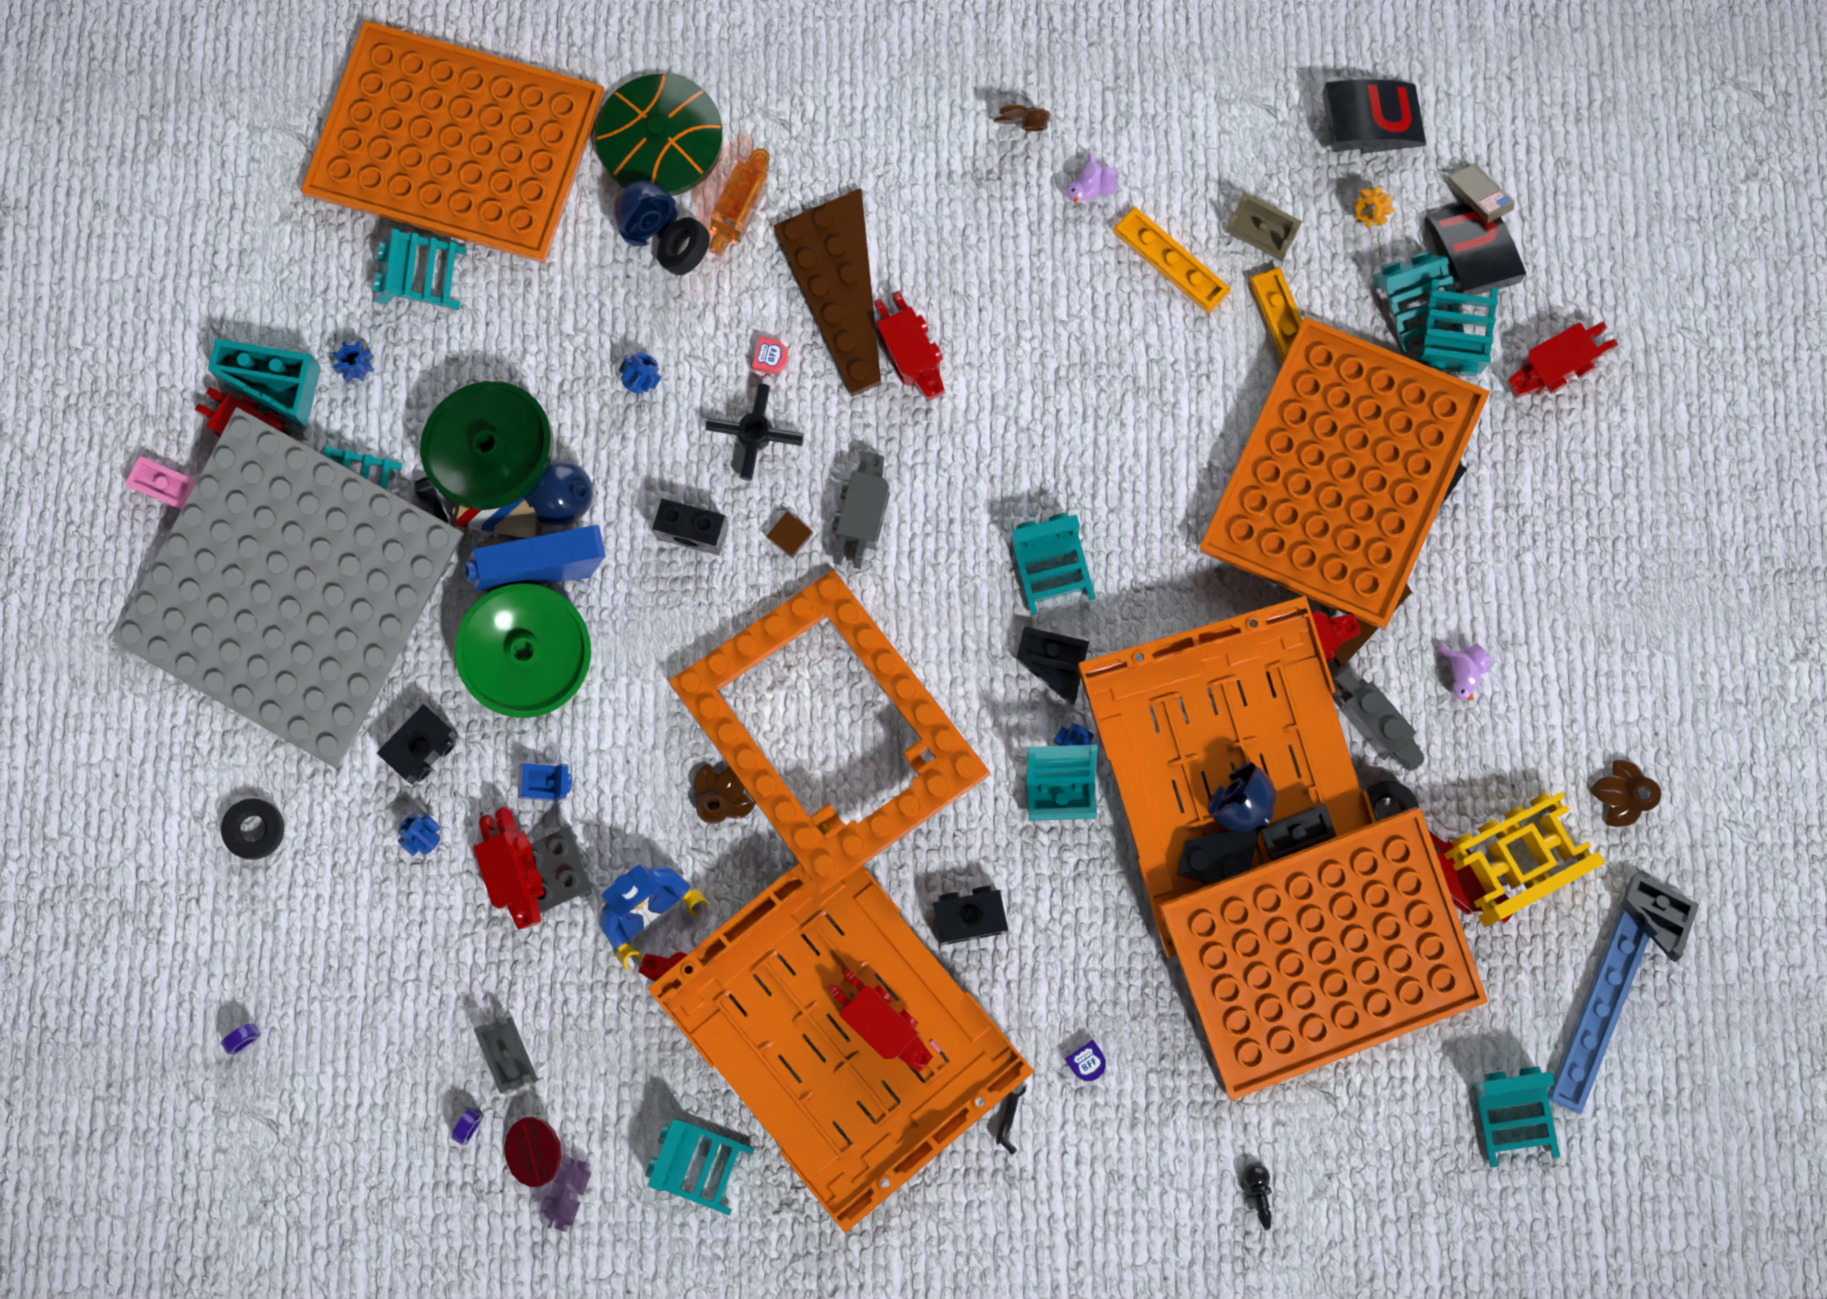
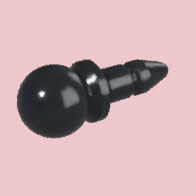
[1242,1163,1272,1230]

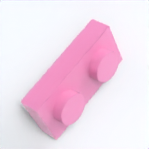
[125,456,197,511]

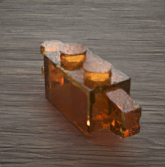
[709,148,770,257]

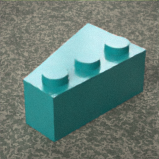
[208,338,321,428]

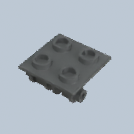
[531,826,594,913]

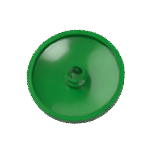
[455,583,591,718]

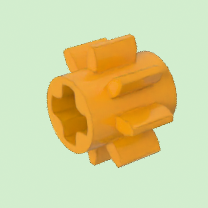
[1352,186,1395,228]

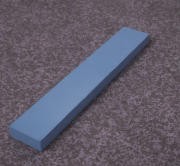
[1548,908,1650,1114]

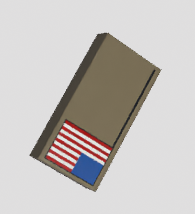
[1448,163,1515,223]

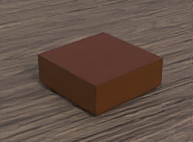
[766,511,813,559]

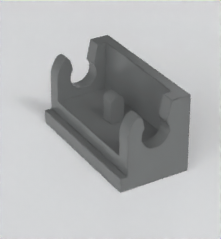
[474,1017,538,1095]

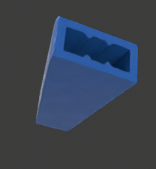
[464,525,606,592]

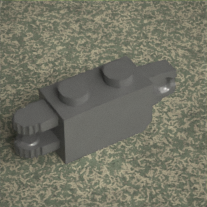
[832,452,890,570]
[1333,669,1425,772]

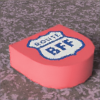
[752,336,788,374]

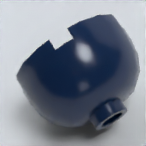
[612,180,678,246]
[526,460,594,526]
[1207,762,1276,832]

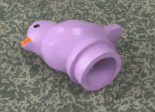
[1067,153,1117,204]
[1438,643,1493,701]

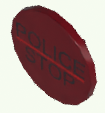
[504,1117,562,1187]

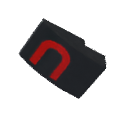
[1322,79,1426,154]
[1425,203,1527,295]

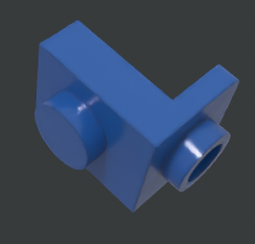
[518,763,572,802]

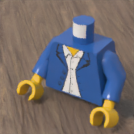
[599,864,708,970]

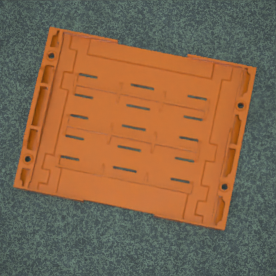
[1078,596,1376,958]
[647,863,1035,1234]

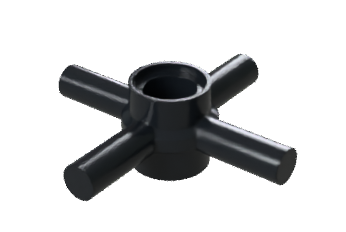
[705,383,805,481]

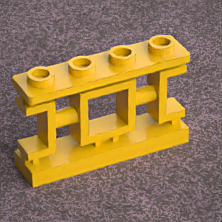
[1444,791,1605,928]

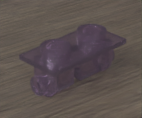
[539,1154,592,1232]

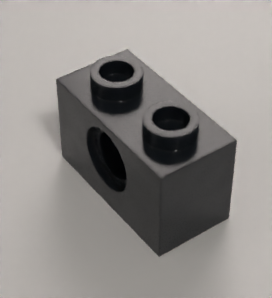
[652,498,729,556]
[377,704,459,785]
[933,886,1008,946]

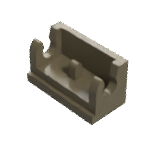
[1225,192,1302,261]

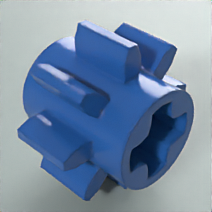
[332,341,374,383]
[619,353,662,394]
[1053,723,1094,746]
[398,813,441,856]

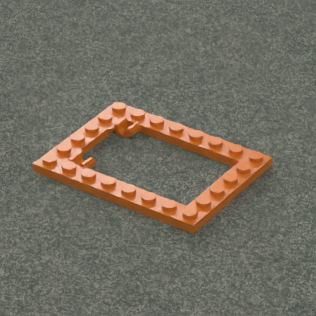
[669,569,990,894]

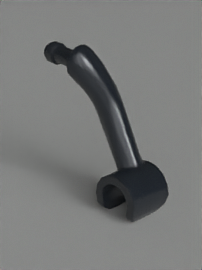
[414,477,448,523]
[996,1086,1027,1155]

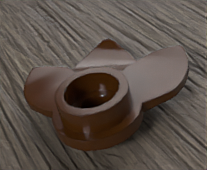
[994,105,1051,131]
[1590,760,1661,827]
[693,765,756,824]

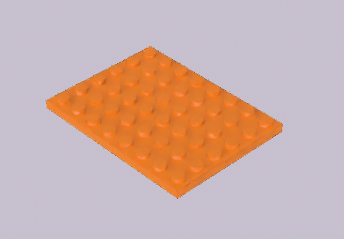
[300,20,605,264]
[1199,317,1490,630]
[1158,807,1488,1101]

